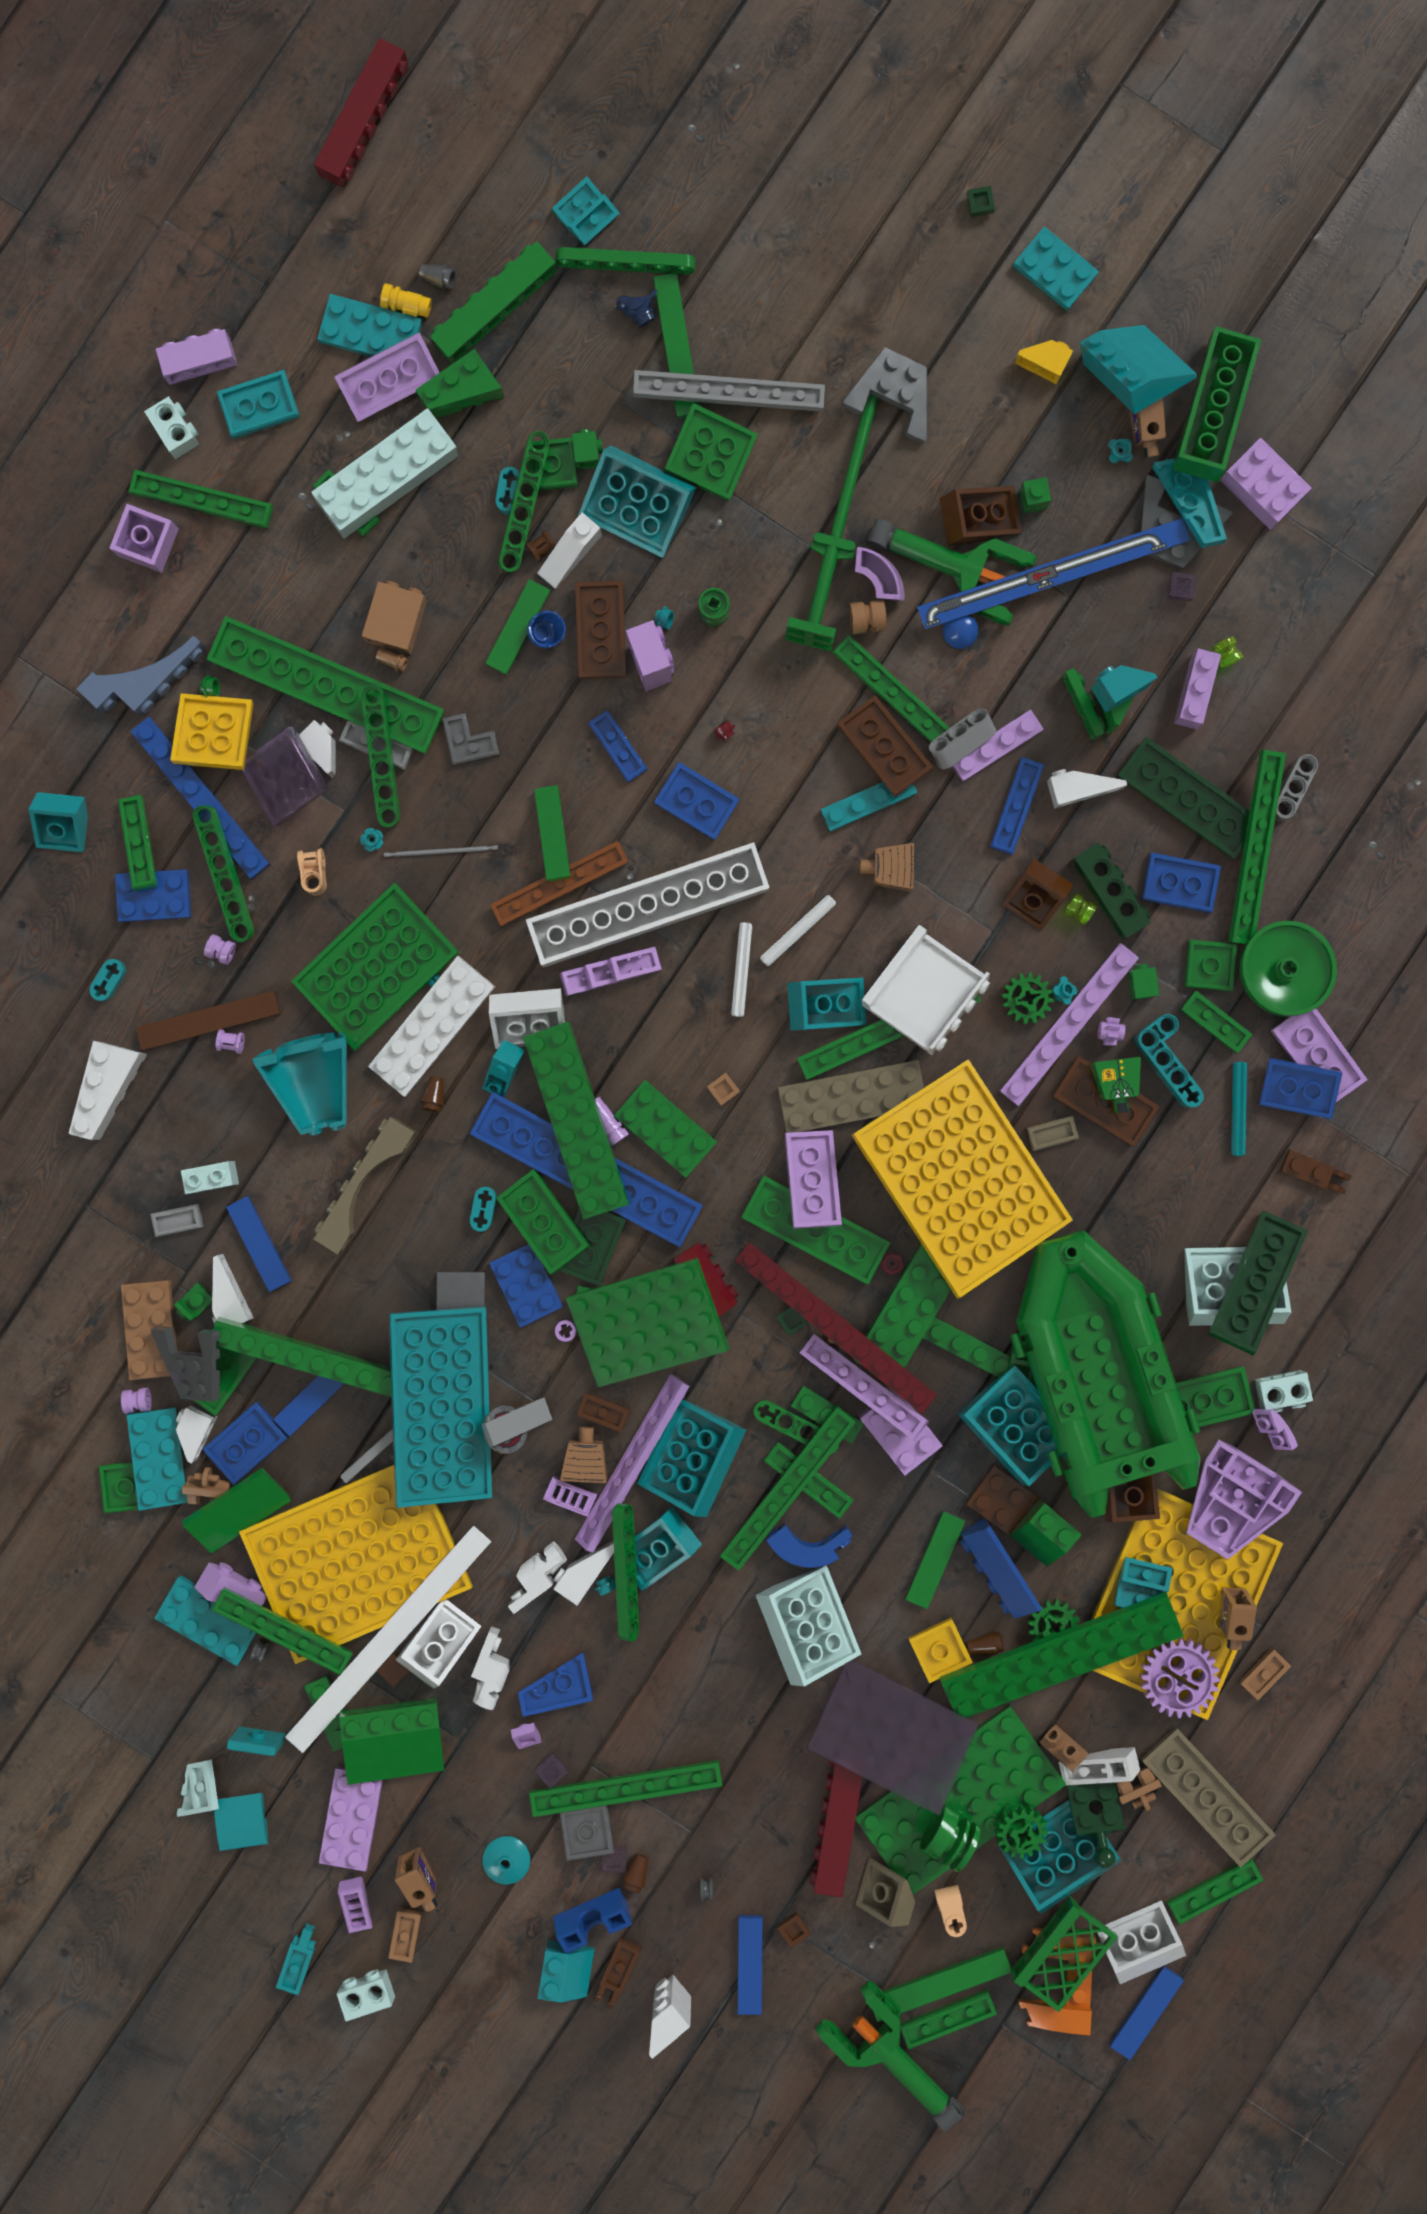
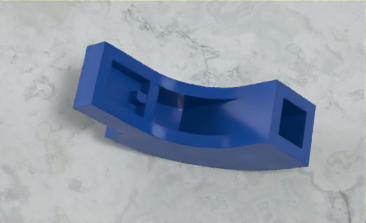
[766,1522,853,1568]

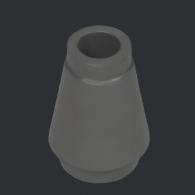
[419,264,456,290]

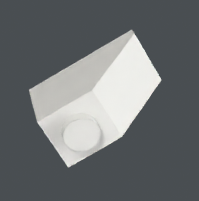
[295,720,336,778]
[176,1405,218,1463]

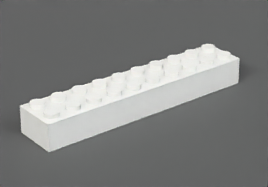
[526,842,769,968]

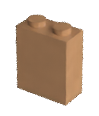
[362,581,427,655]

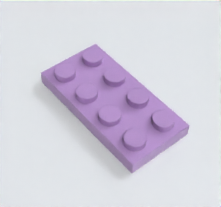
[334,332,439,422]
[1270,1009,1368,1102]
[784,1130,842,1229]
[319,1766,383,1872]

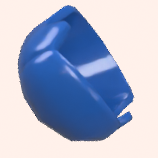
[527,610,566,649]
[942,615,978,649]

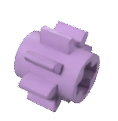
[1097,1017,1125,1047]

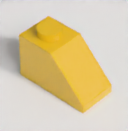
[1015,340,1073,385]

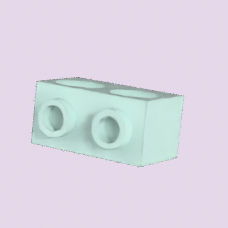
[144,396,200,460]
[181,1161,239,1194]
[1254,1370,1313,1412]
[337,1969,395,2021]

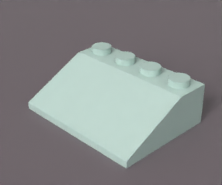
[1184,1247,1291,1326]
[756,1565,861,1686]

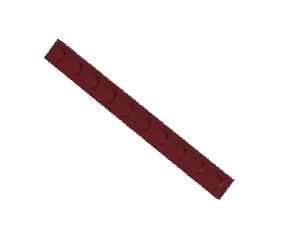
[735,1242,938,1414]

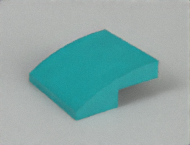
[551,176,620,246]
[1113,1557,1173,1608]
[214,1793,268,1851]

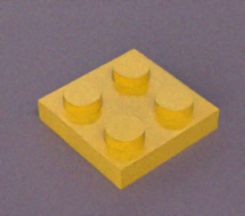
[908,1617,973,1683]

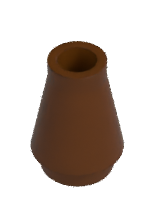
[420,1076,444,1112]
[967,1631,1004,1655]
[622,1853,649,1893]

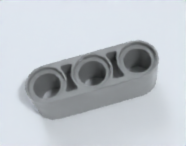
[929,709,996,769]
[1275,754,1318,822]

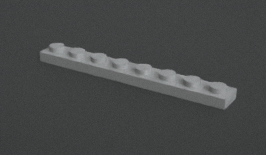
[633,370,825,412]

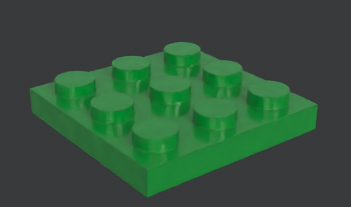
[664,403,758,502]

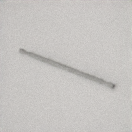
[384,845,498,857]

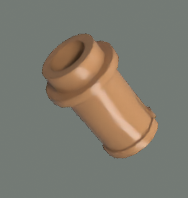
[376,647,408,672]

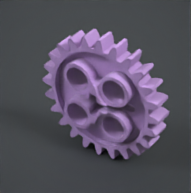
[1139,1638,1220,1718]

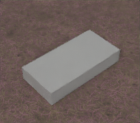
[150,1204,204,1237]

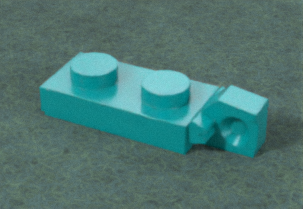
[276,1923,316,1996]

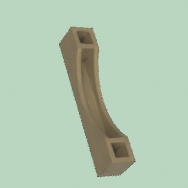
[313,1117,418,1255]

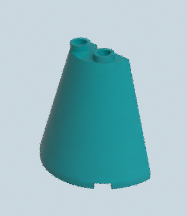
[252,1032,347,1136]

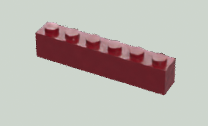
[314,38,409,188]
[809,1743,866,1898]

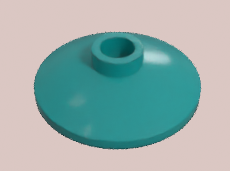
[482,1836,530,1885]

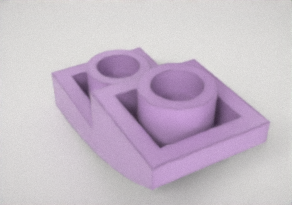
[1252,1409,1298,1450]

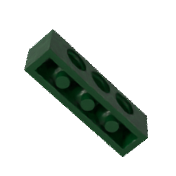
[1071,842,1151,940]

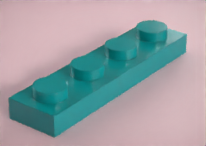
[820,783,917,832]

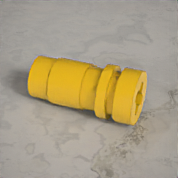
[380,283,432,318]

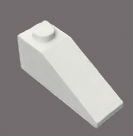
[537,513,602,590]
[1047,769,1127,809]
[212,1254,254,1324]
[553,1540,614,1605]
[1058,1747,1140,1785]

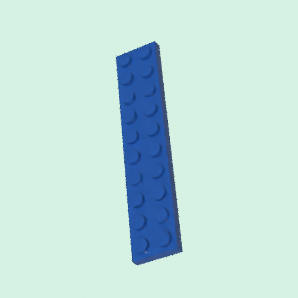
[470,1092,703,1247]

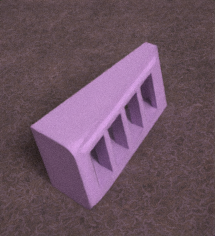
[543,1475,597,1517]
[338,1877,373,1933]

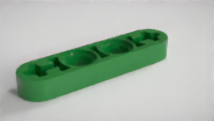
[753,1399,839,1454]

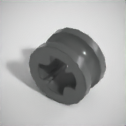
[250,1639,270,1664]
[700,1878,713,1901]

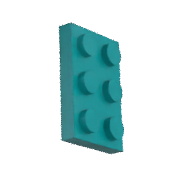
[1013,226,1099,311]

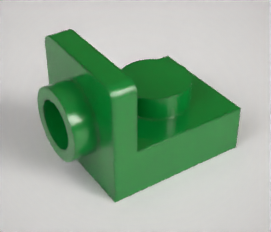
[174,1282,212,1321]

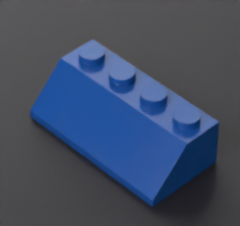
[960,1517,1042,1619]

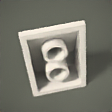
[396,1599,481,1689]

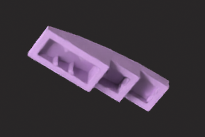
[560,947,662,996]

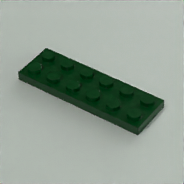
[1117,737,1250,860]
[1208,1210,1308,1356]

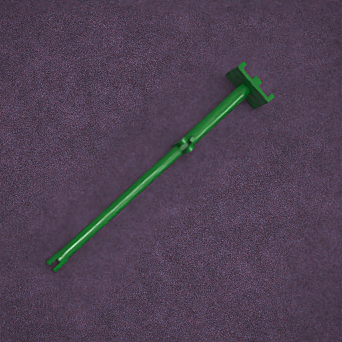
[785,394,878,652]

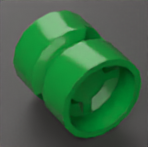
[698,588,730,627]

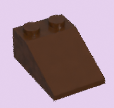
[939,486,1022,546]

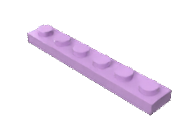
[800,1334,929,1441]

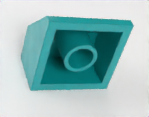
[1091,665,1158,713]
[28,792,88,852]
[538,1940,595,2003]

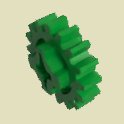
[1001,972,1054,1024]
[1027,1598,1080,1642]
[994,1804,1048,1859]

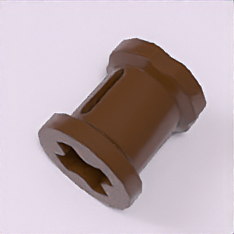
[526,530,556,562]

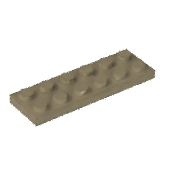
[778,1060,924,1133]
[1141,1726,1276,1868]

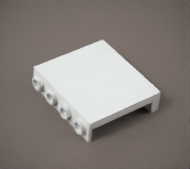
[862,925,990,1055]

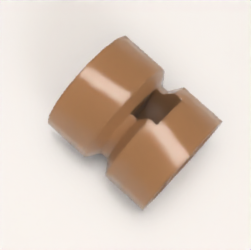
[849,599,887,635]

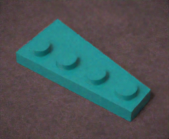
[1152,458,1227,548]

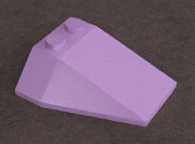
[1186,1439,1302,1559]

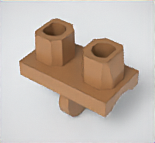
[182,1467,231,1504]
[1040,1724,1089,1773]
[1116,1766,1162,1812]

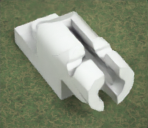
[508,1541,567,1614]
[471,1626,510,1710]

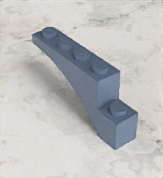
[77,636,206,716]

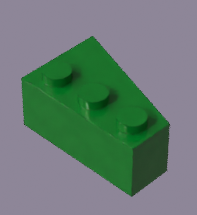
[416,349,504,418]

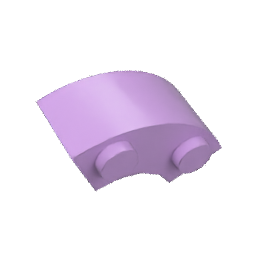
[855,547,905,601]
[195,1562,267,1606]

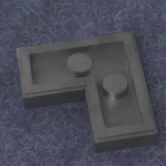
[442,713,500,766]

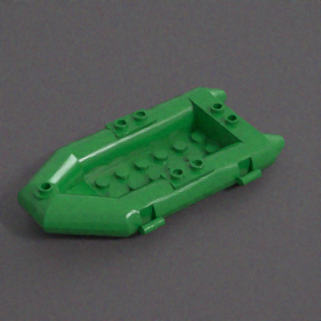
[1010,1230,1201,1518]

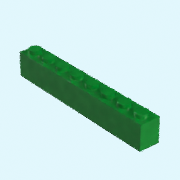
[213,1317,392,1397]

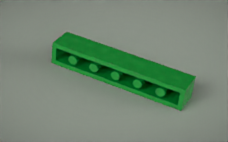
[430,241,558,365]

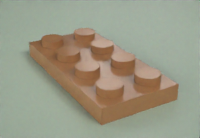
[121,1280,177,1380]

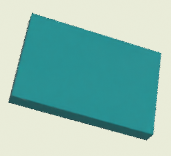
[217,370,300,439]

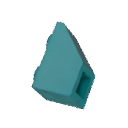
[482,1040,525,1097]

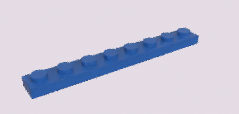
[131,717,271,880]

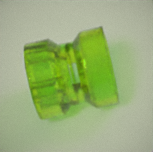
[1212,636,1244,669]
[1064,893,1097,926]

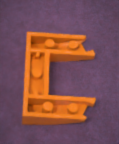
[1018,1928,1096,2035]

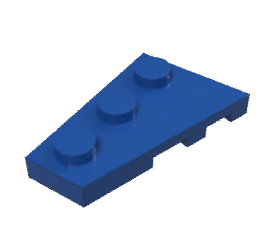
[518,1652,594,1717]

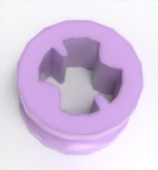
[555,1319,577,1342]

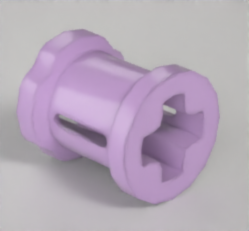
[215,1029,245,1054]

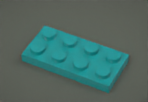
[317,294,423,357]
[127,1407,187,1511]
[154,1575,257,1666]

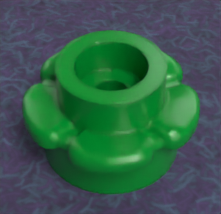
[200,675,220,697]

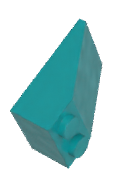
[787,977,867,1030]
[613,1506,702,1591]

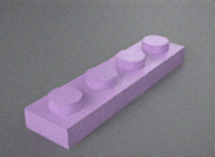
[952,710,1044,782]

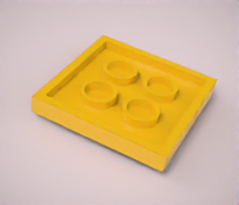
[170,693,254,770]

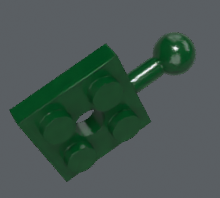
[1066,1782,1125,1868]

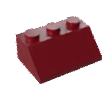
[674,1241,739,1317]

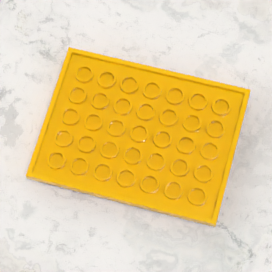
[851,1059,1073,1299]
[239,1464,473,1664]
[1091,1488,1283,1720]

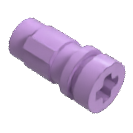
[595,1097,629,1147]

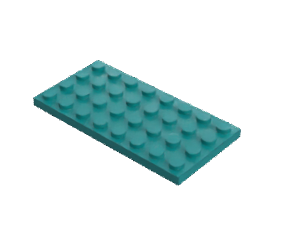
[389,1306,492,1508]

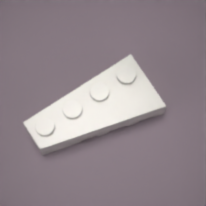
[68,1041,147,1140]

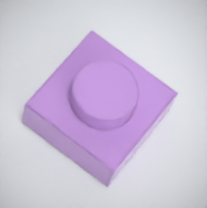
[511,1723,542,1749]

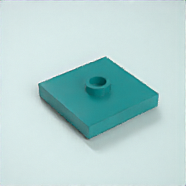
[227,1726,286,1756]

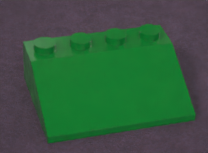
[339,1697,444,1785]

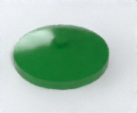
[1240,921,1337,1017]

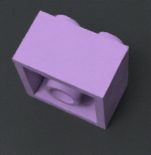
[110,504,179,573]

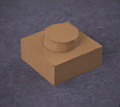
[707,1073,740,1106]

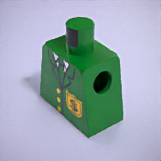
[1090,1057,1141,1113]

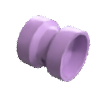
[204,934,236,965]
[121,1387,152,1414]

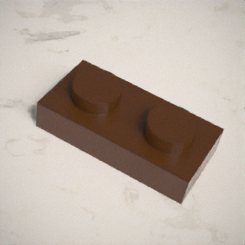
[577,1392,630,1432]

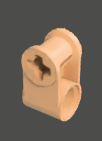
[297,848,327,896]
[934,1884,967,1937]

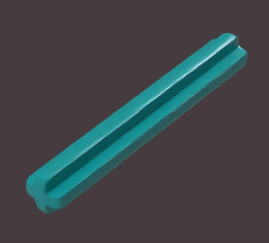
[1231,1062,1247,1156]

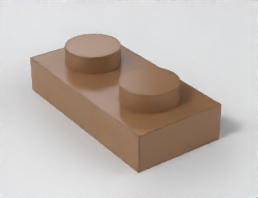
[1239,1647,1291,1700]
[388,1908,422,1963]

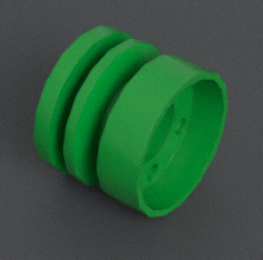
[919,1805,981,1872]

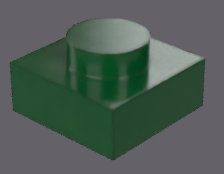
[966,186,995,217]
[776,1307,809,1336]

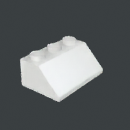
[489,988,565,1049]
[1098,1900,1186,1984]
[649,1975,691,2059]

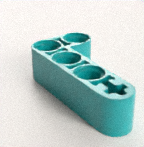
[1134,1014,1204,1108]

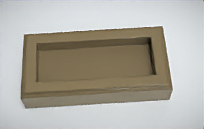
[1026,1116,1079,1151]

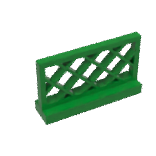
[1011,1896,1118,2012]

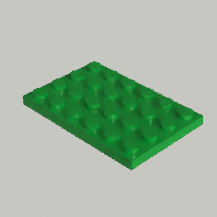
[291,883,460,1051]
[566,1258,730,1387]

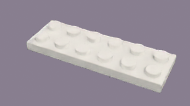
[368,956,496,1097]

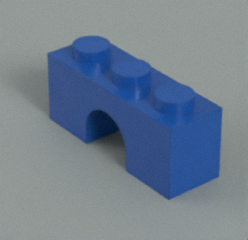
[553,1888,632,1953]

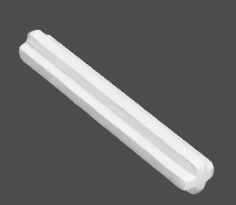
[760,895,836,966]
[731,922,752,1017]

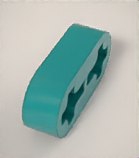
[496,467,521,515]
[90,959,126,1001]
[470,1187,497,1232]

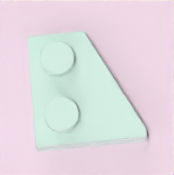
[177,1760,219,1817]

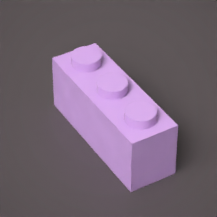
[156,329,238,385]
[1174,648,1221,730]

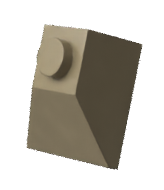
[855,1858,915,1927]

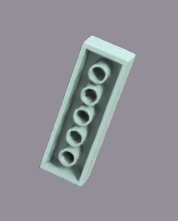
[311,408,459,539]

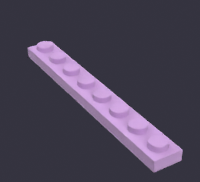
[999,943,1139,1106]
[575,1374,689,1553]

